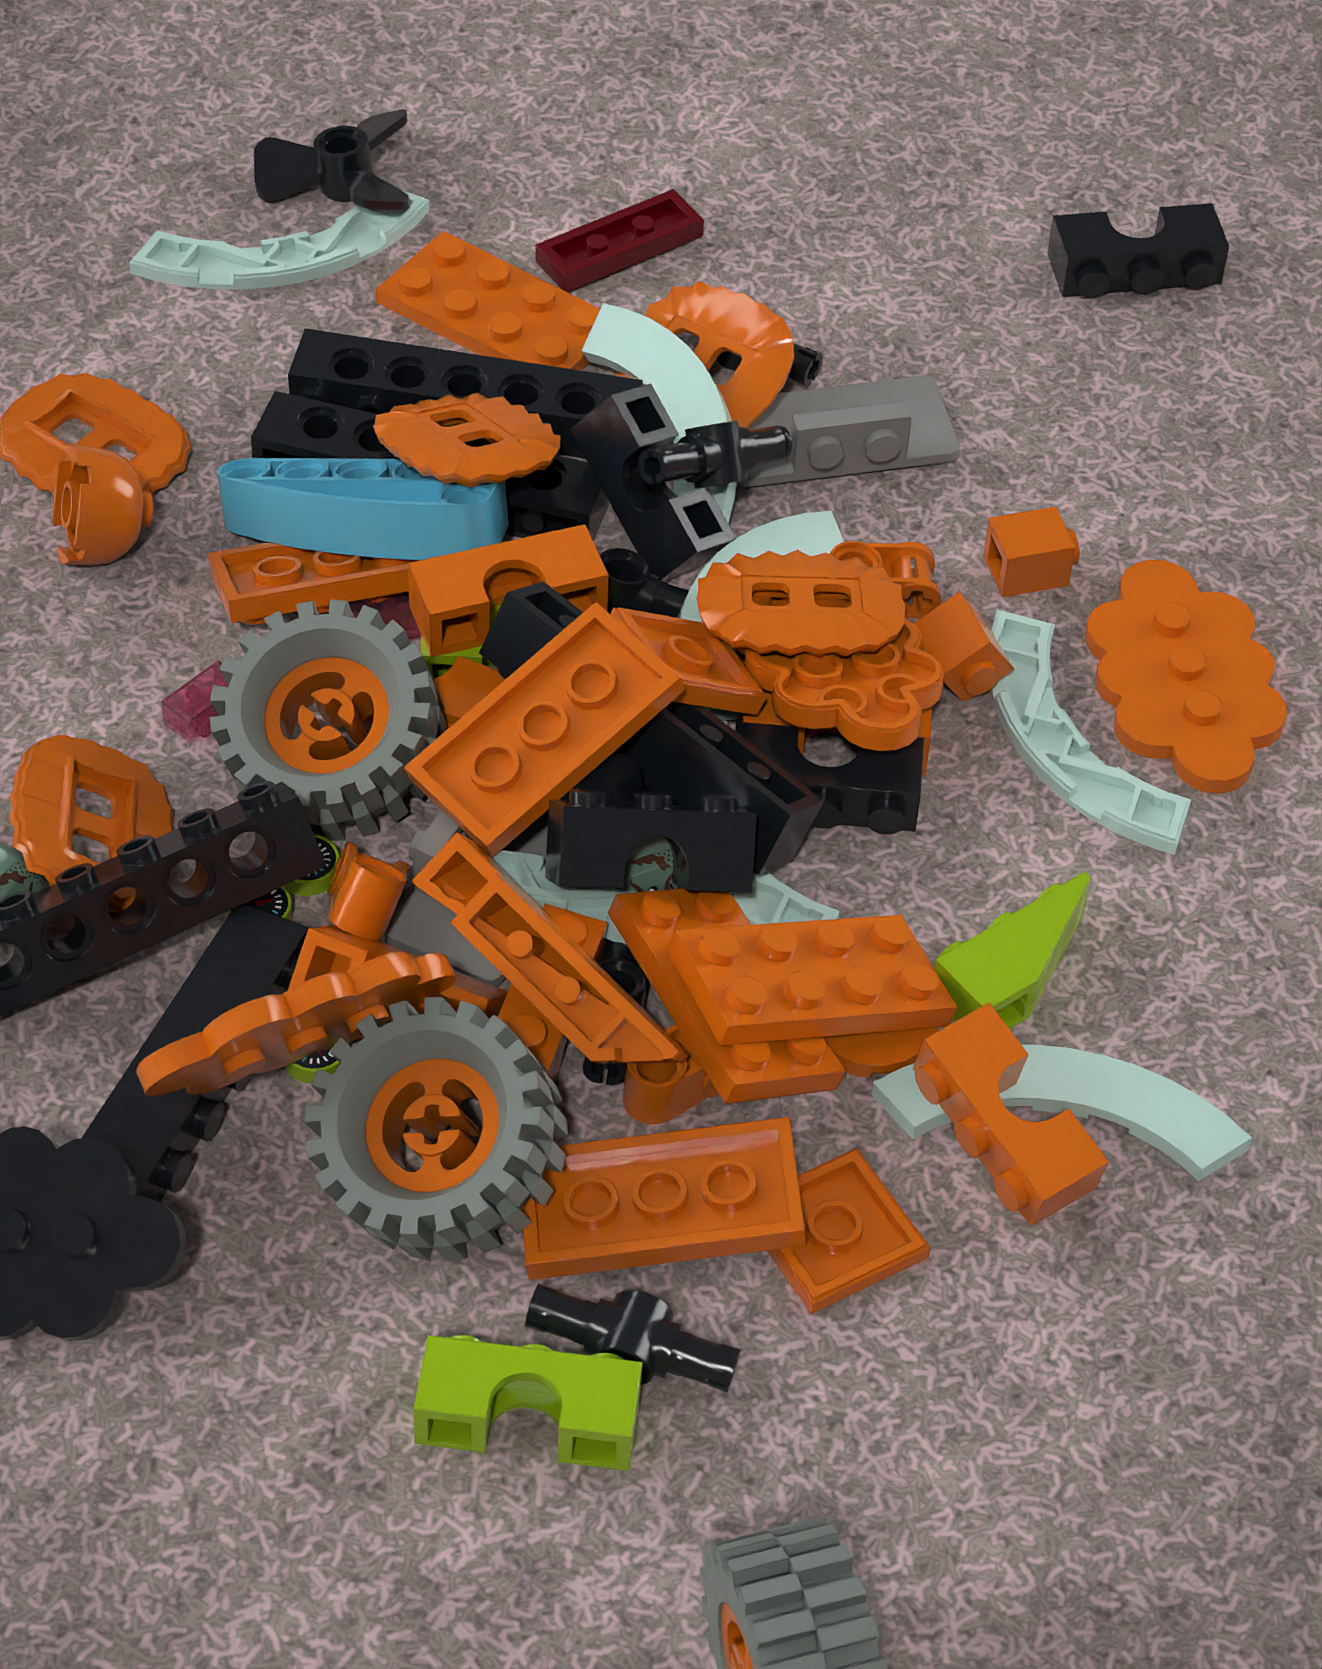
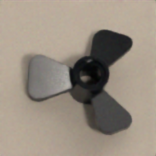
[254,109,410,210]

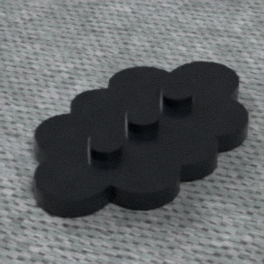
[0,1126,187,1341]

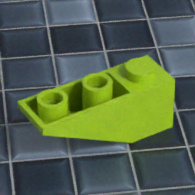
[934,871,1091,1029]

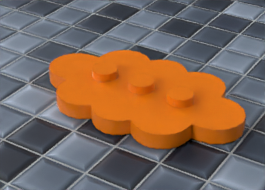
[1085,559,1287,793]
[734,597,944,751]
[136,951,457,1097]

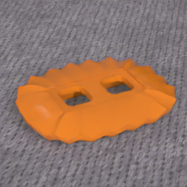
[615,281,794,429]
[0,373,193,494]
[373,393,560,488]
[696,550,906,657]
[9,734,173,912]

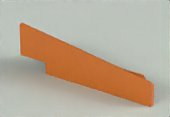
[412,832,689,1064]

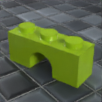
[413,1335,642,1471]

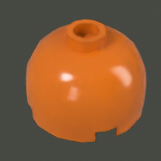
[52,445,153,566]

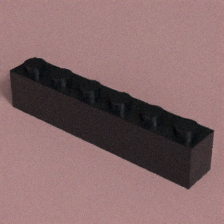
[479,581,824,876]
[81,904,309,1202]

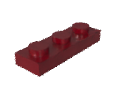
[535,189,704,292]

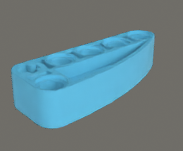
[218,458,509,560]

